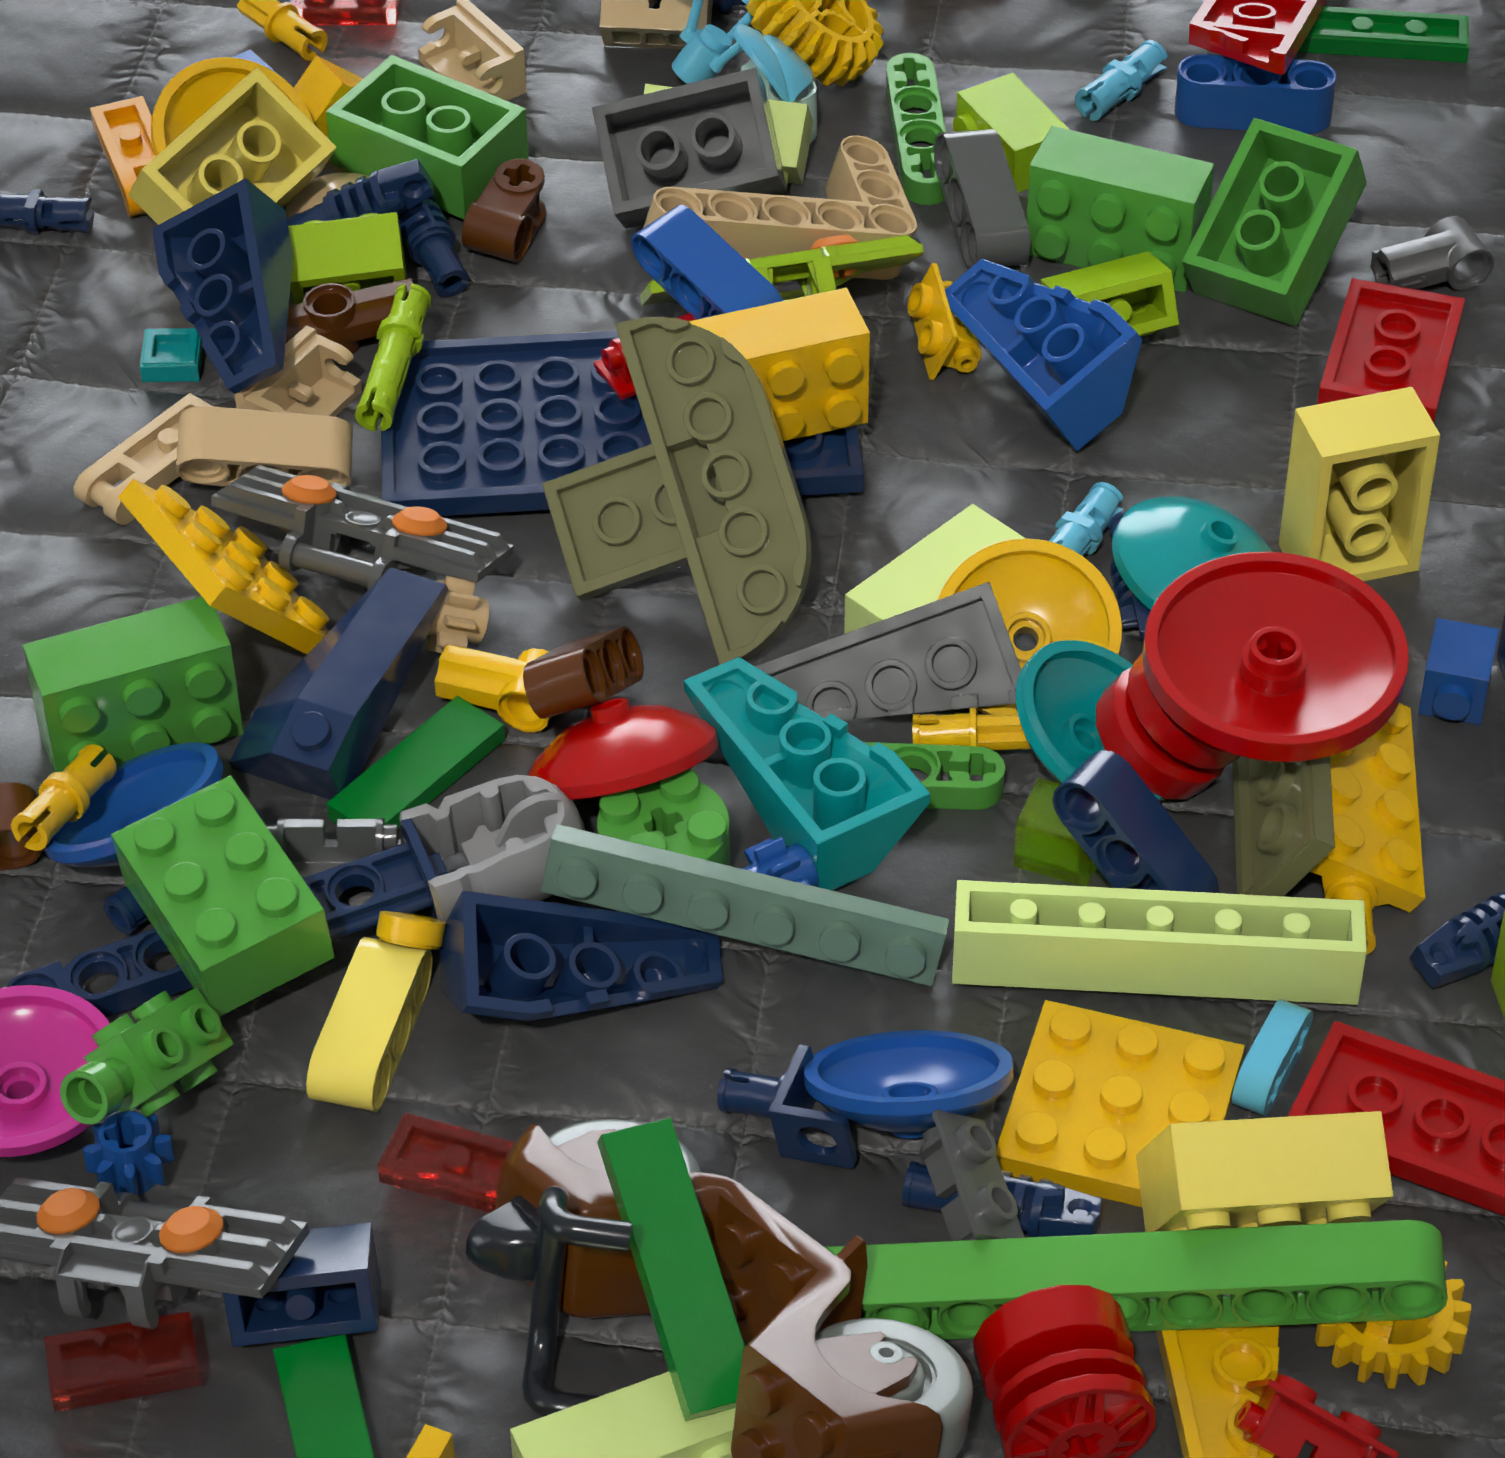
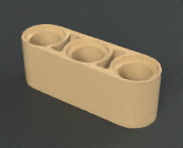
[176,406,353,487]

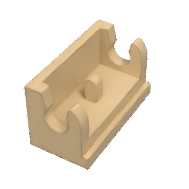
[418,0,527,101]
[234,325,362,417]

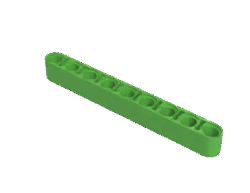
[825,1220,1448,1340]

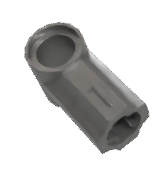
[1370,216,1495,291]

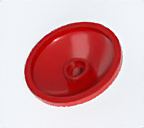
[528,698,719,800]

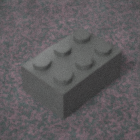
[592,67,787,229]

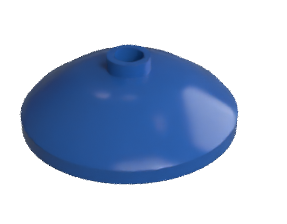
[44,742,223,867]
[804,1030,1014,1138]

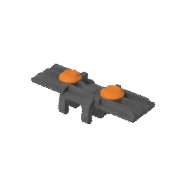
[211,465,514,590]
[0,1177,310,1329]

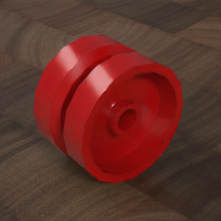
[1096,653,1241,799]

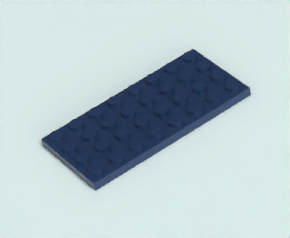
[381,330,864,516]

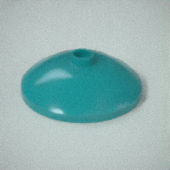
[1112,496,1272,610]
[1015,640,1163,801]

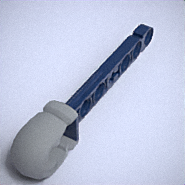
[6,775,585,1017]

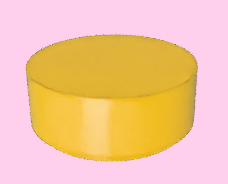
[376,911,446,949]

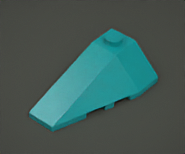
[683,657,931,890]

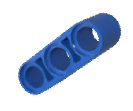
[1174,54,1337,134]
[631,204,784,320]

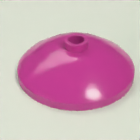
[0,985,110,1157]

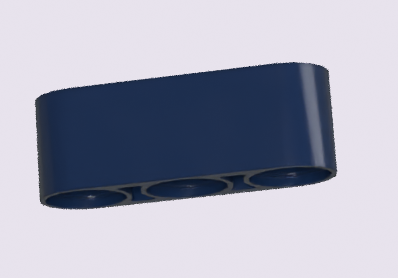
[1052,750,1219,893]

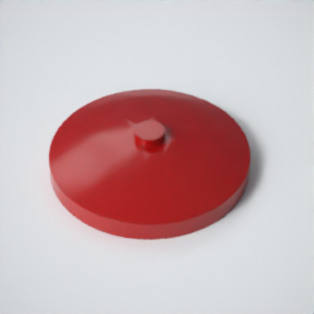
[1143,552,1409,762]

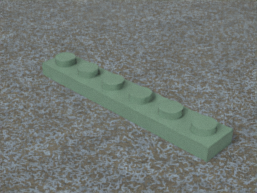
[541,824,949,987]

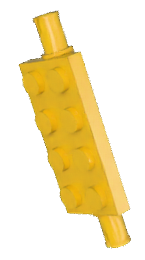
[1310,702,1425,956]

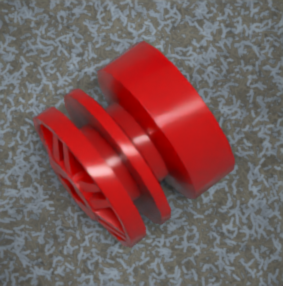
[973,1285,1156,1458]

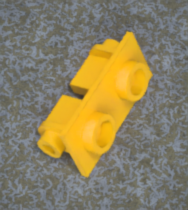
[907,262,982,380]

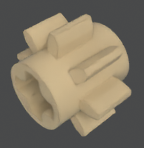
[428,576,489,653]

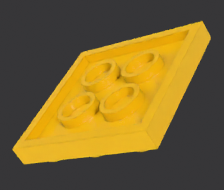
[118,478,330,654]
[996,1000,1245,1207]

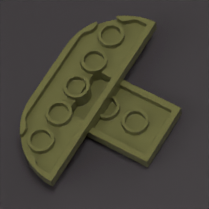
[542,317,811,665]

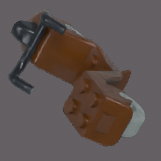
[466,1119,973,1458]

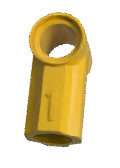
[434,644,551,733]

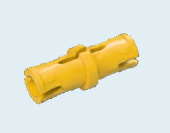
[11,744,117,851]

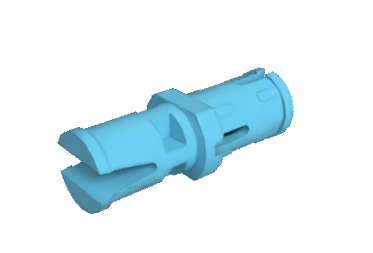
[1075,40,1168,121]
[1049,482,1124,557]

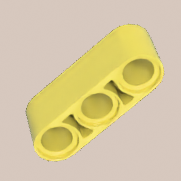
[306,937,433,1112]

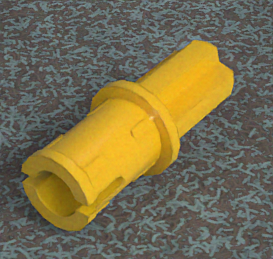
[237,0,328,61]
[912,707,1031,750]

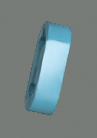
[1232,999,1313,1117]

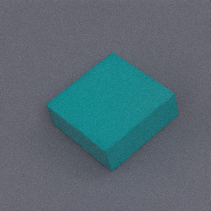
[139,328,204,382]

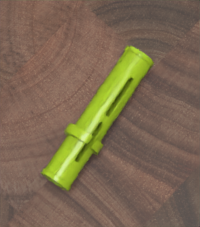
[355,283,432,431]

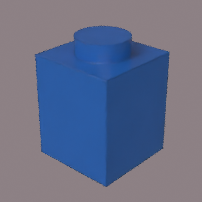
[1418,618,1499,725]

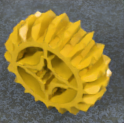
[746,0,884,87]

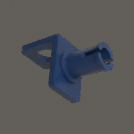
[717,1044,857,1168]

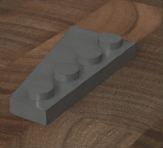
[755,582,1021,721]

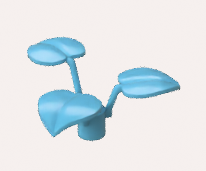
[672,0,813,102]

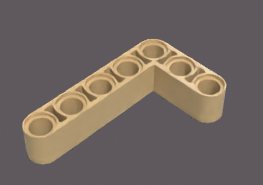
[643,135,917,280]

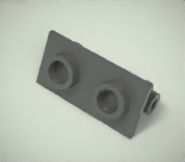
[266,818,401,878]
[920,1109,1025,1241]

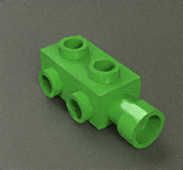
[60,987,234,1125]

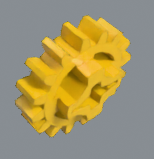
[1314,1261,1471,1389]

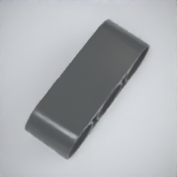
[934,129,1031,269]

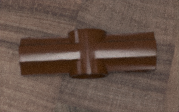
[286,278,413,360]

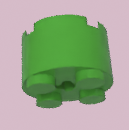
[597,769,730,913]

